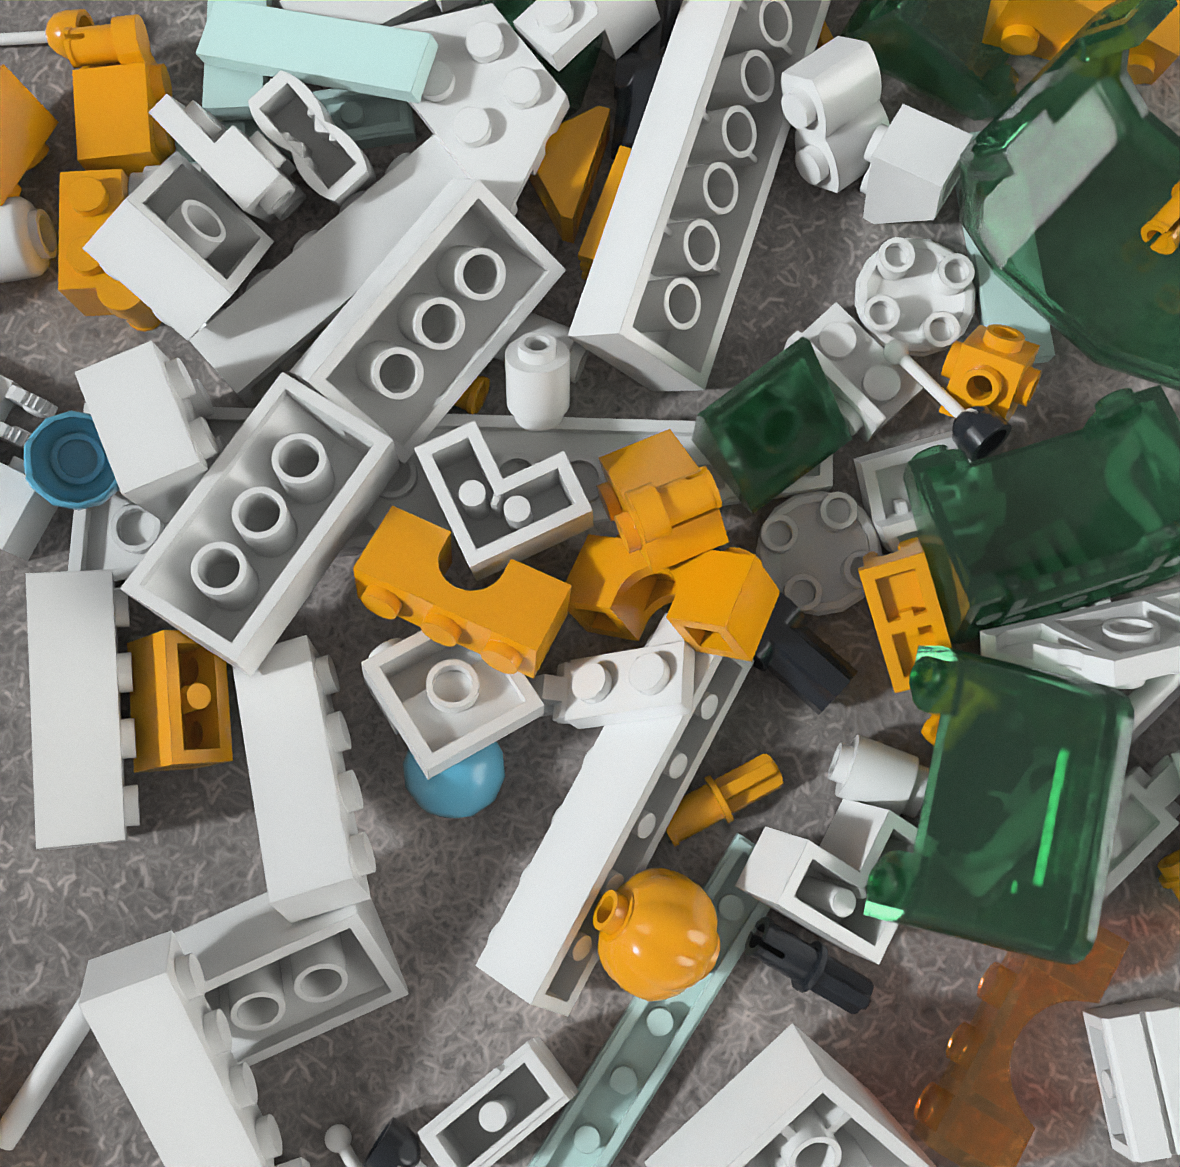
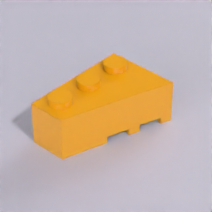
[982,0,1180,85]

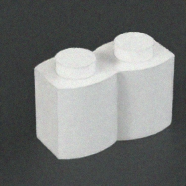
[781,36,890,193]
[248,70,376,207]

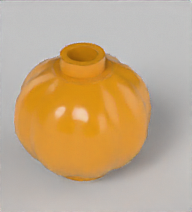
[593,868,720,1001]

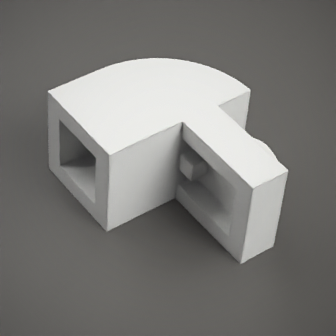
[513,0,661,72]

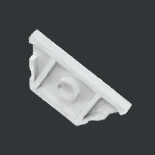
[393,3,570,217]
[980,587,1180,689]

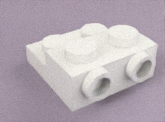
[149,94,306,223]
[361,630,544,780]

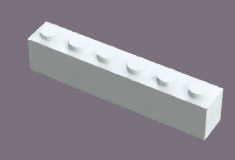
[189,133,469,408]
[475,612,754,1017]

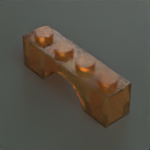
[913,896,1130,1167]

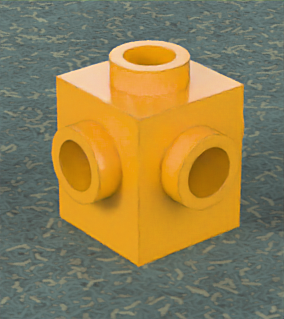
[939,324,1042,422]

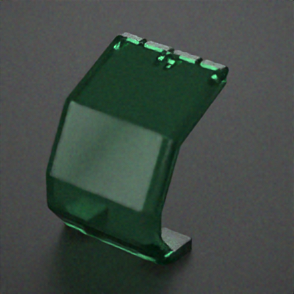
[959,0,1180,392]

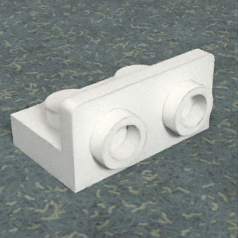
[781,302,923,443]

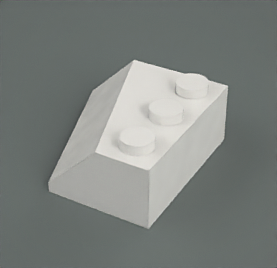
[645,1023,936,1167]

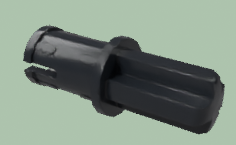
[745,916,874,1014]

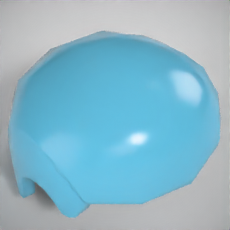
[24,410,119,511]
[403,741,505,818]

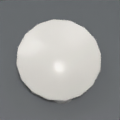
[854,237,975,357]
[756,491,882,616]

